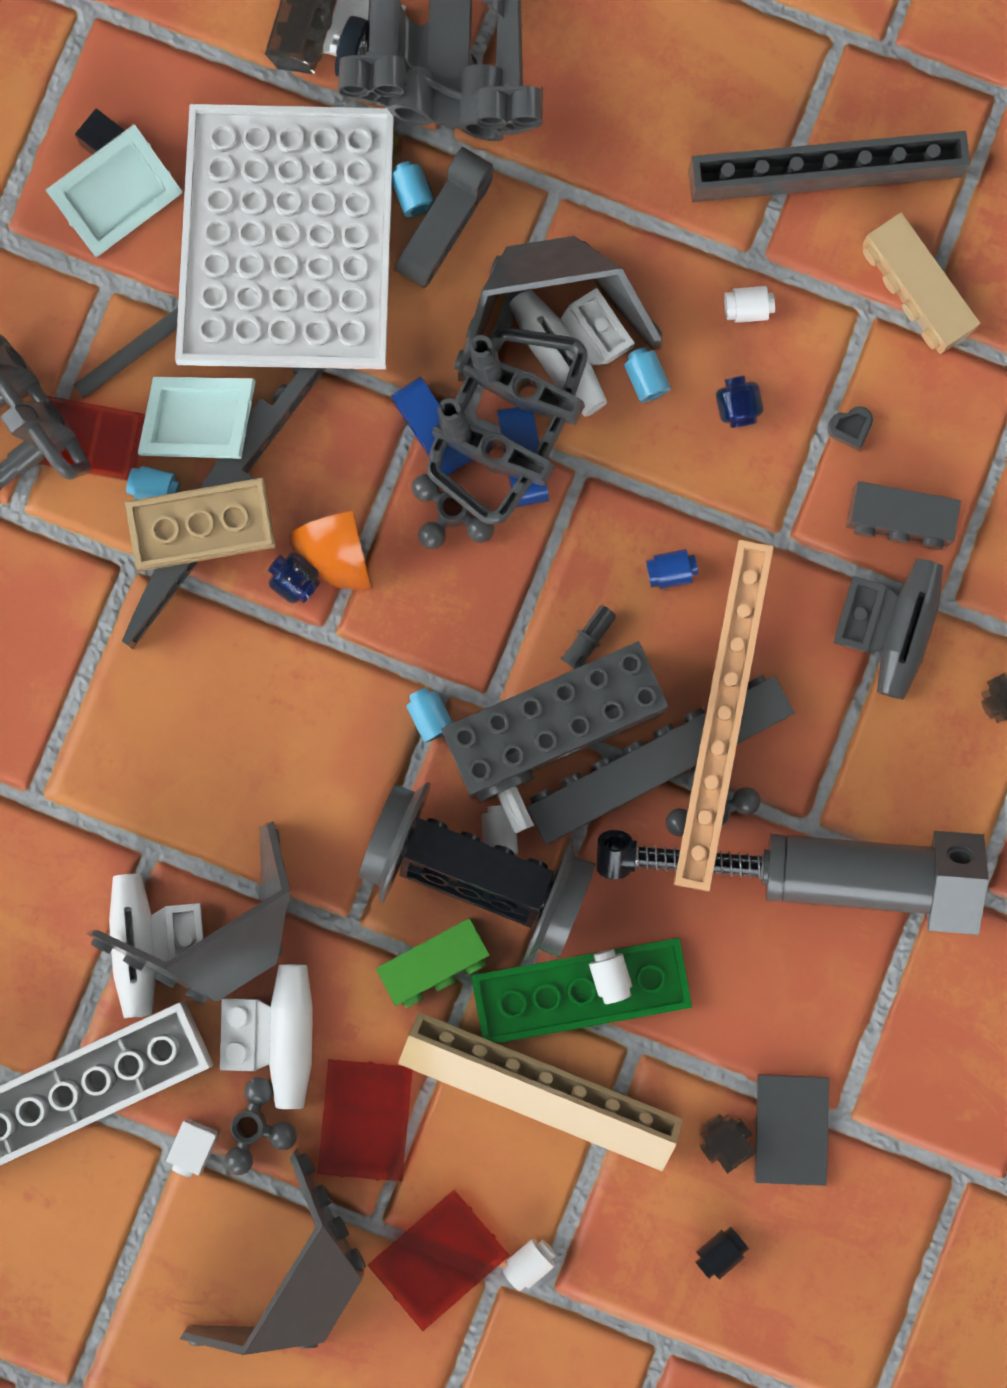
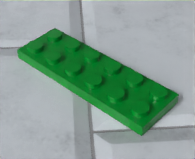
[471,938,692,1043]

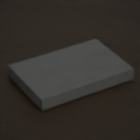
[754,1074,829,1186]

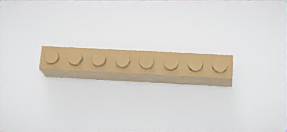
[398,1012,683,1171]

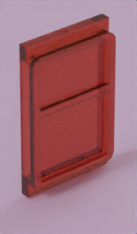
[38,396,145,481]

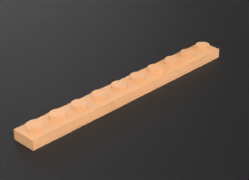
[674,540,774,892]

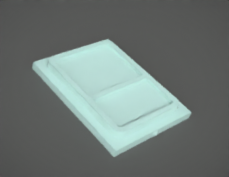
[45,124,183,258]
[138,377,256,459]

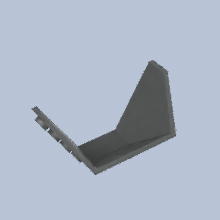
[454,236,662,381]
[86,821,290,1005]
[180,1148,366,1355]

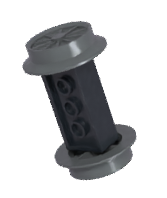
[358,781,596,960]

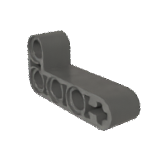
[395,147,493,288]

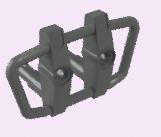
[427,327,588,525]
[0,334,92,490]

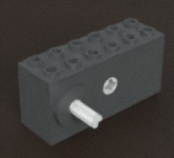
[441,641,669,834]

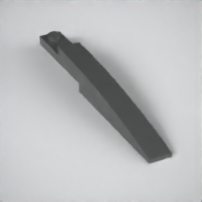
[122,368,326,649]

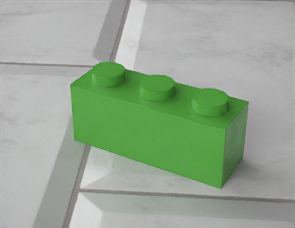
[375,918,490,1008]

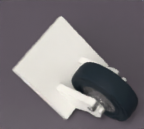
[322,0,406,77]

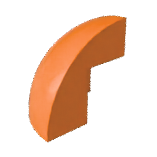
[290,510,372,590]

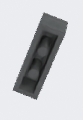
[846,481,961,550]

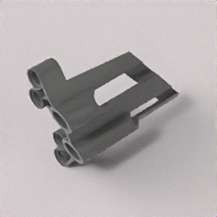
[338,0,543,141]

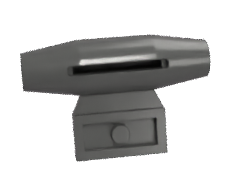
[833,559,944,700]

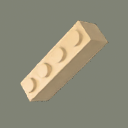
[862,212,981,355]

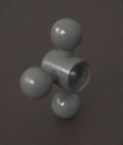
[412,474,494,549]
[666,766,760,836]
[224,1077,297,1176]

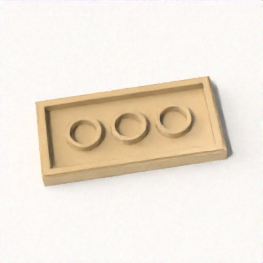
[125,478,276,572]

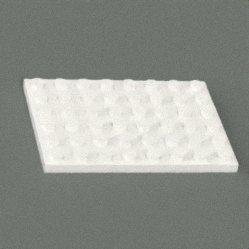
[175,104,394,369]

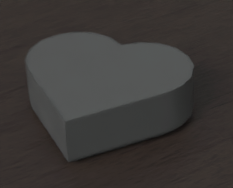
[827,406,873,451]

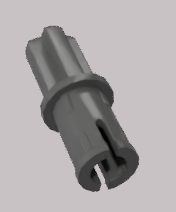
[561,605,616,669]

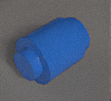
[646,549,698,589]

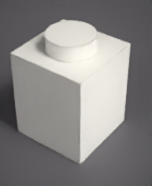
[166,1118,220,1177]

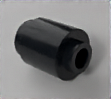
[695,1226,749,1280]

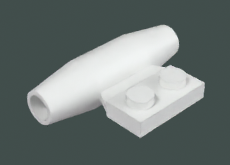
[509,288,635,417]
[109,874,204,1018]
[220,964,313,1109]

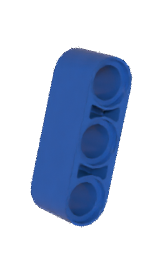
[391,377,473,476]
[497,407,549,507]

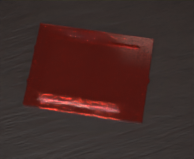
[317,1059,413,1182]
[367,1189,510,1331]

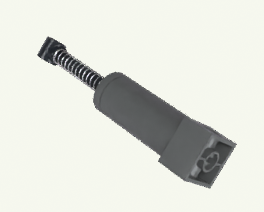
[596,830,989,935]

